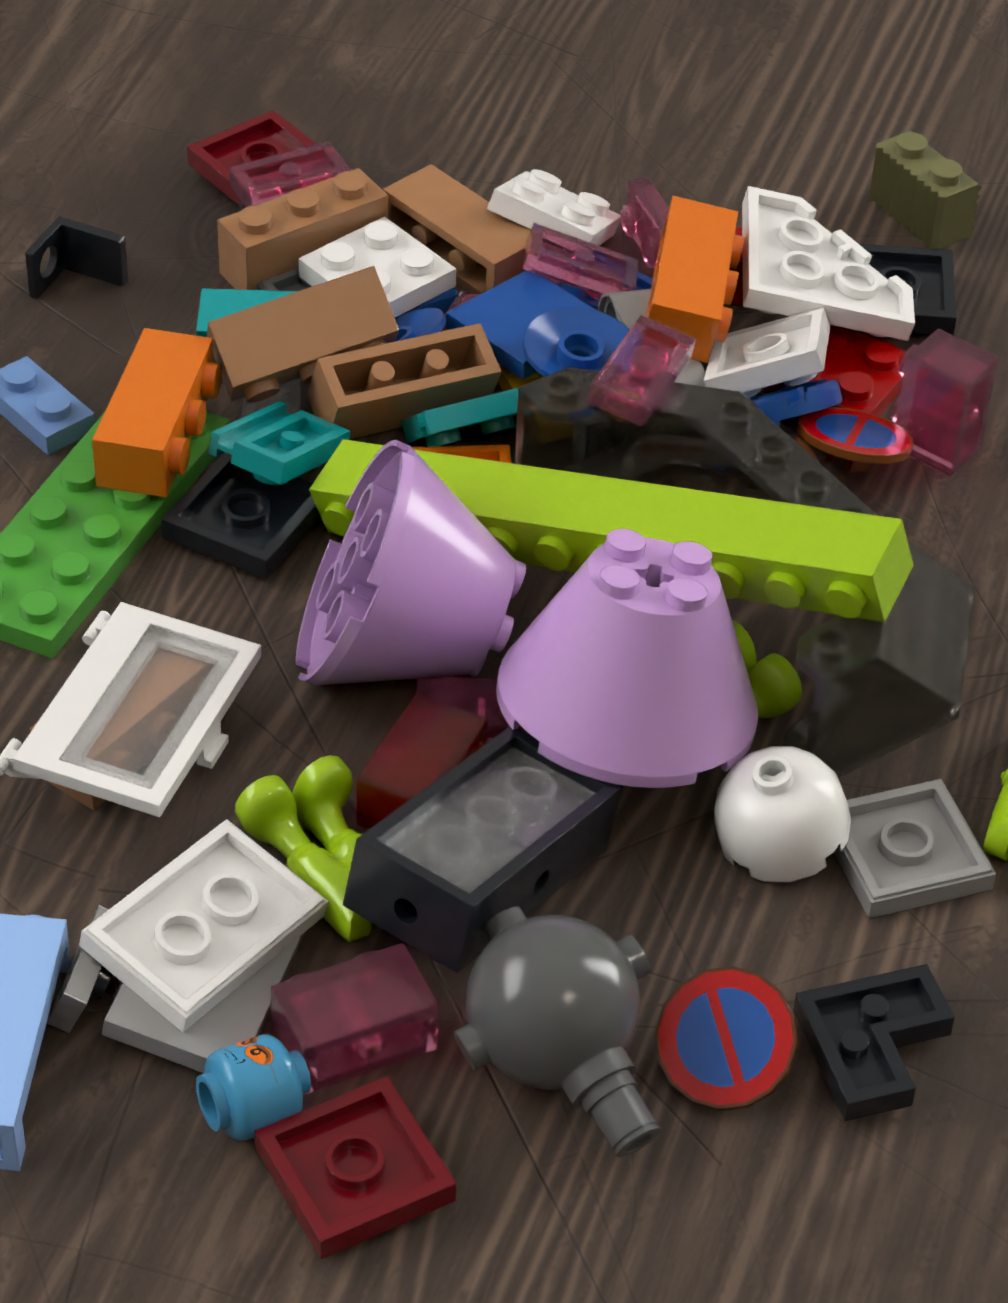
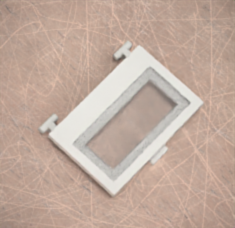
[0,602,262,817]

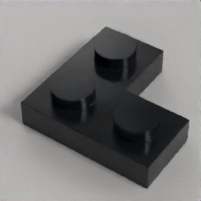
[793,964,955,1121]

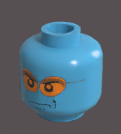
[196,1034,311,1142]

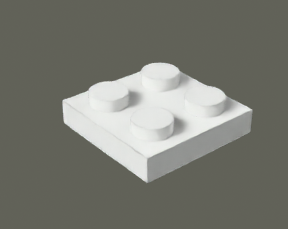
[487,169,622,255]
[299,216,456,318]
[704,307,830,401]

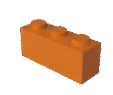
[640,195,744,363]
[92,328,222,497]

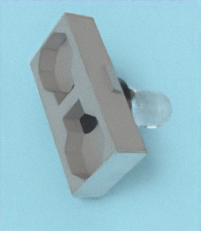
[47,905,123,1033]

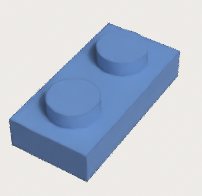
[0,356,96,455]

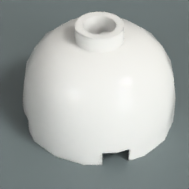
[714,746,851,882]

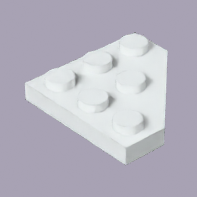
[742,186,915,341]

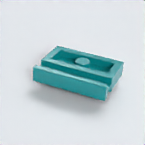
[401,384,540,447]
[208,401,350,485]

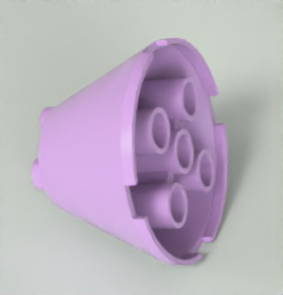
[295,440,526,685]
[496,529,758,788]

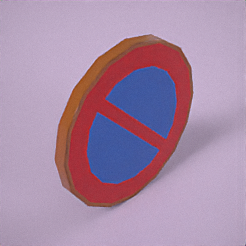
[797,407,913,473]

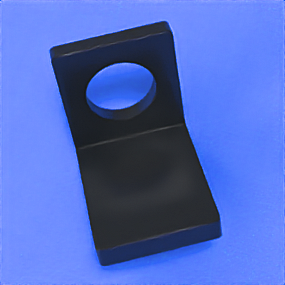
[25,216,128,298]

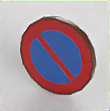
[655,966,799,1111]

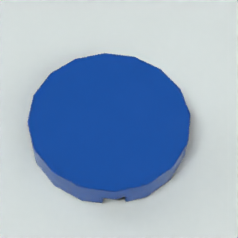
[725,379,843,429]

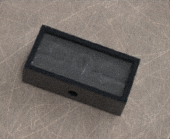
[343,727,623,973]

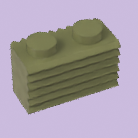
[869,131,982,249]

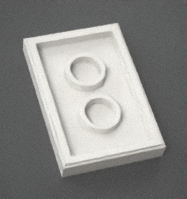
[79,819,329,1033]

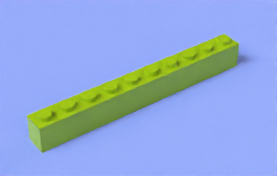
[309,439,914,622]

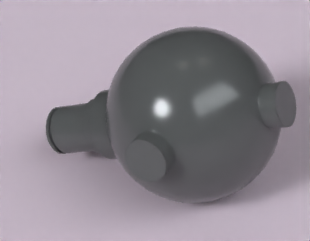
[453,907,661,1157]

